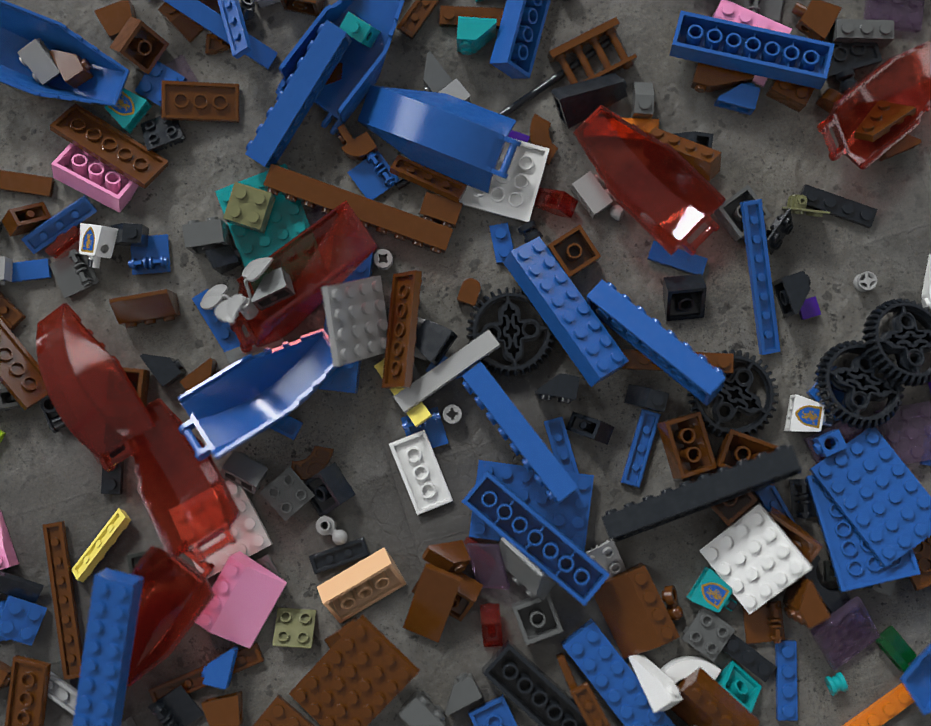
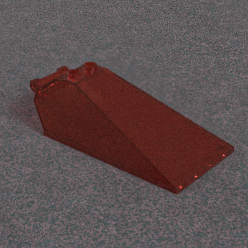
[230,201,378,353]

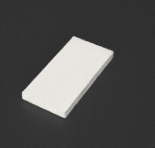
[389,429,453,515]

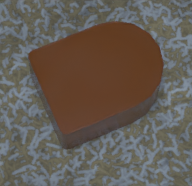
[815,88,843,114]
[457,278,481,307]

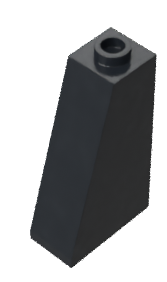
[551,72,627,129]

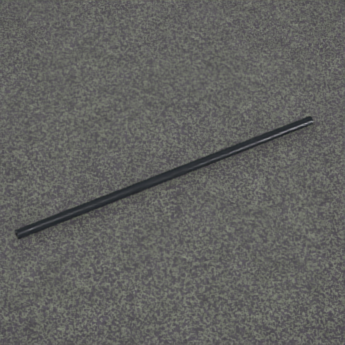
[395,37,612,190]

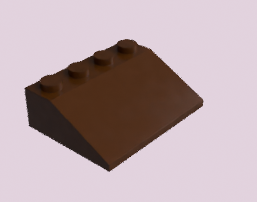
[593,563,680,659]
[670,667,760,726]

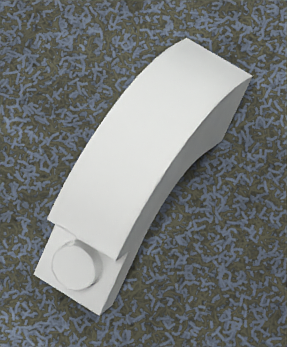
[660,656,721,684]

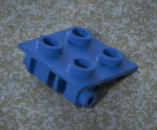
[347,151,400,200]
[128,234,171,275]
[401,407,448,448]

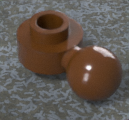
[662,585,683,621]

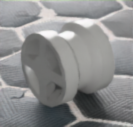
[373,249,394,270]
[853,271,877,292]
[443,404,462,424]

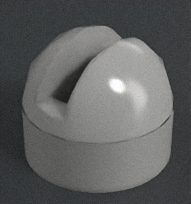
[610,205,626,221]

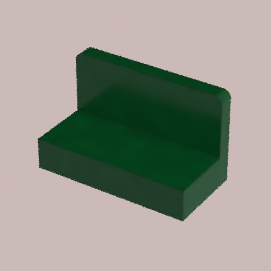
[873,625,917,673]

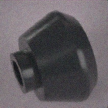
[239,0,255,21]

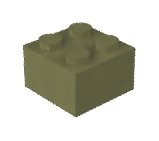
[223,182,275,234]

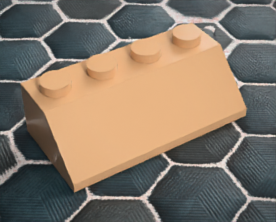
[317,548,407,623]

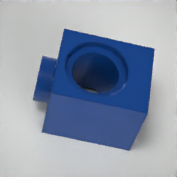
[812,429,847,457]

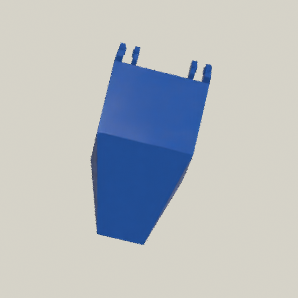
[276,0,405,135]

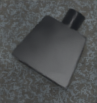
[415,320,458,366]

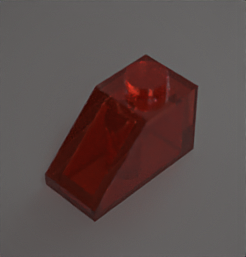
[534,187,578,218]
[480,603,503,647]

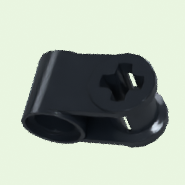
[40,395,74,433]

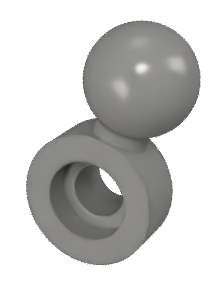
[316,516,348,545]

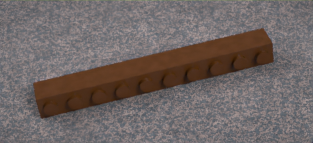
[264,163,453,254]

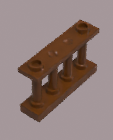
[547,17,637,84]

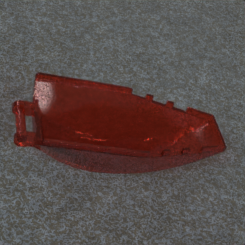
[817,40,931,170]
[573,105,726,256]
[36,303,155,472]
[126,398,240,564]
[79,541,216,688]

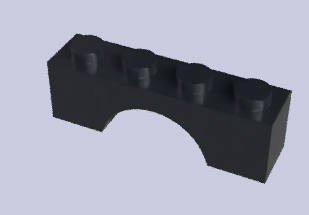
[801,554,856,620]

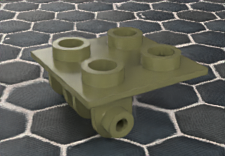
[782,195,830,217]
[272,607,316,649]

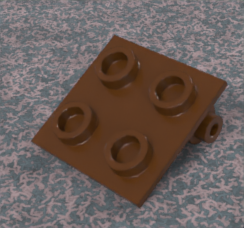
[742,601,785,644]

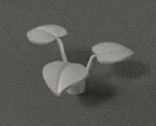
[200,257,274,324]

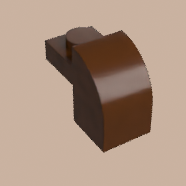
[337,124,378,161]

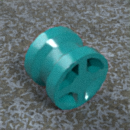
[825,672,848,696]

